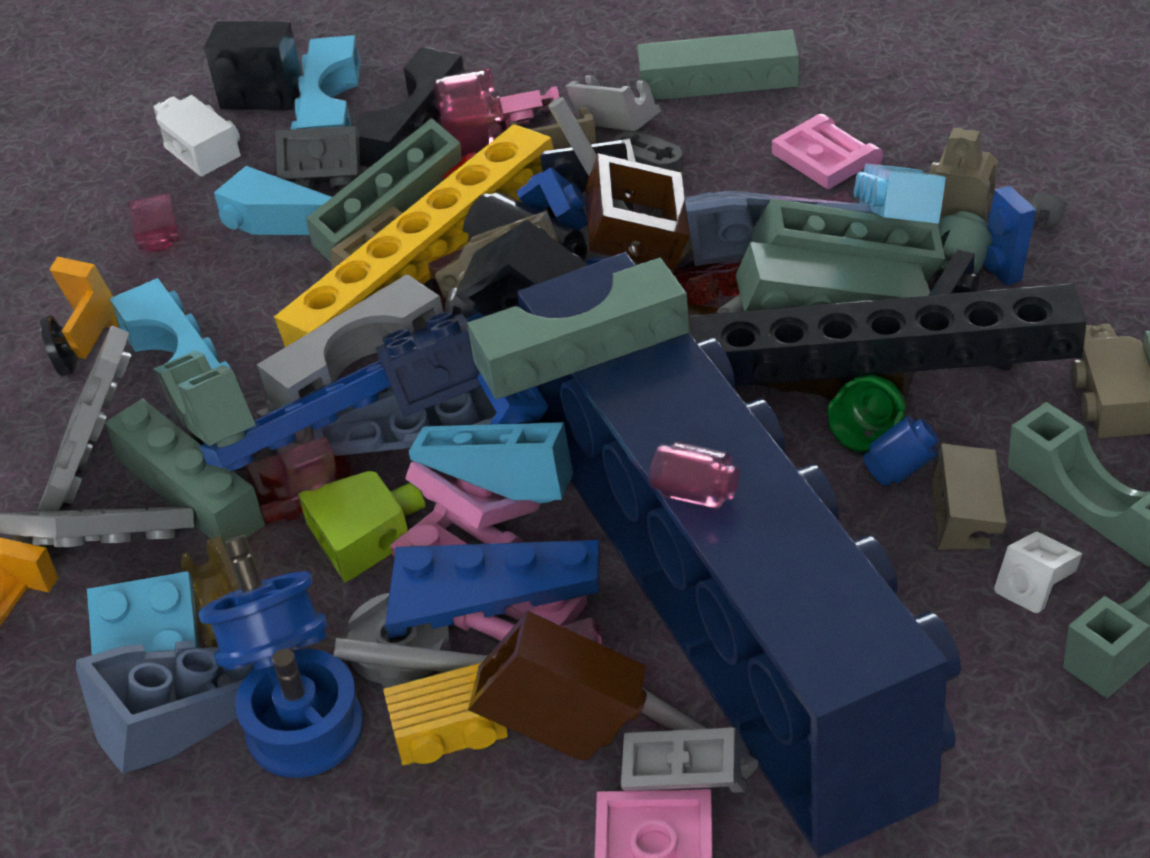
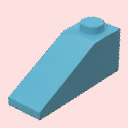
[214,166,332,235]
[409,423,573,503]

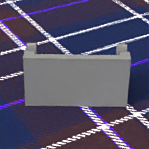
[566,75,661,131]
[621,727,749,793]

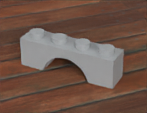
[257,274,443,408]

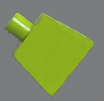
[298,471,425,583]

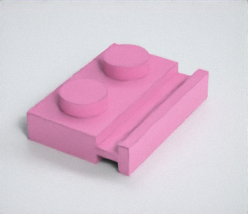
[492,86,559,128]

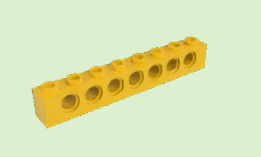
[274,124,554,347]

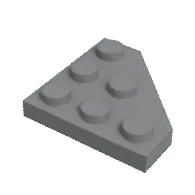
[37,325,131,511]
[0,507,194,547]

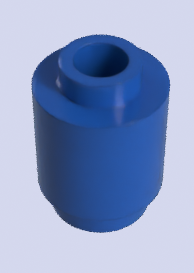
[863,416,939,487]

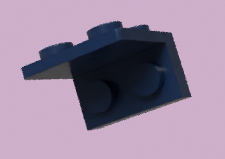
[376,311,481,417]

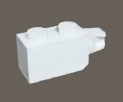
[153,95,241,177]

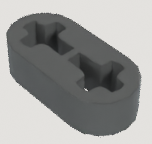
[613,131,683,173]

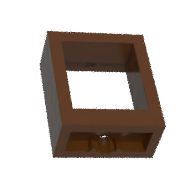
[585,153,690,270]

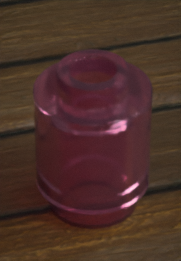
[650,442,739,509]

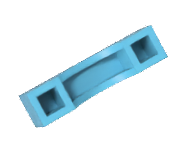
[291,35,361,130]
[854,163,946,224]
[110,278,231,369]

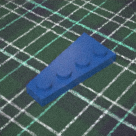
[385,540,601,639]

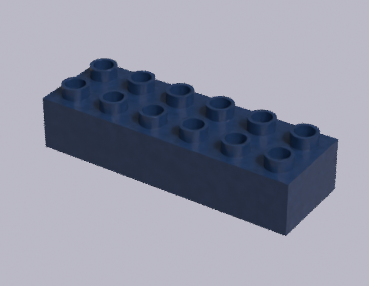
[517,252,961,858]

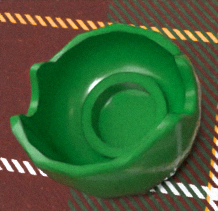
[827,374,907,452]

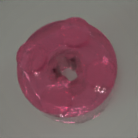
[433,68,503,156]

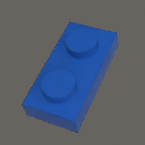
[984,186,1036,286]

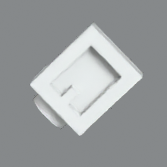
[994,531,1082,613]

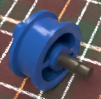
[198,535,328,671]
[235,649,364,778]

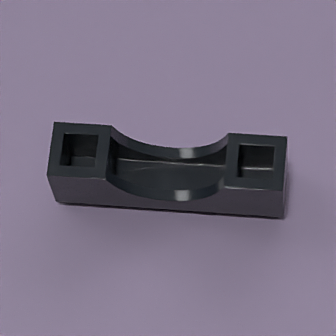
[354,47,468,167]

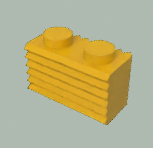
[383,662,508,765]

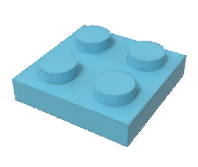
[87,571,200,655]

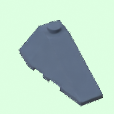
[685,191,871,266]
[313,386,497,458]
[76,641,302,775]

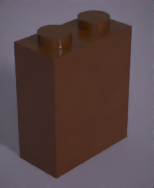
[468,611,647,760]

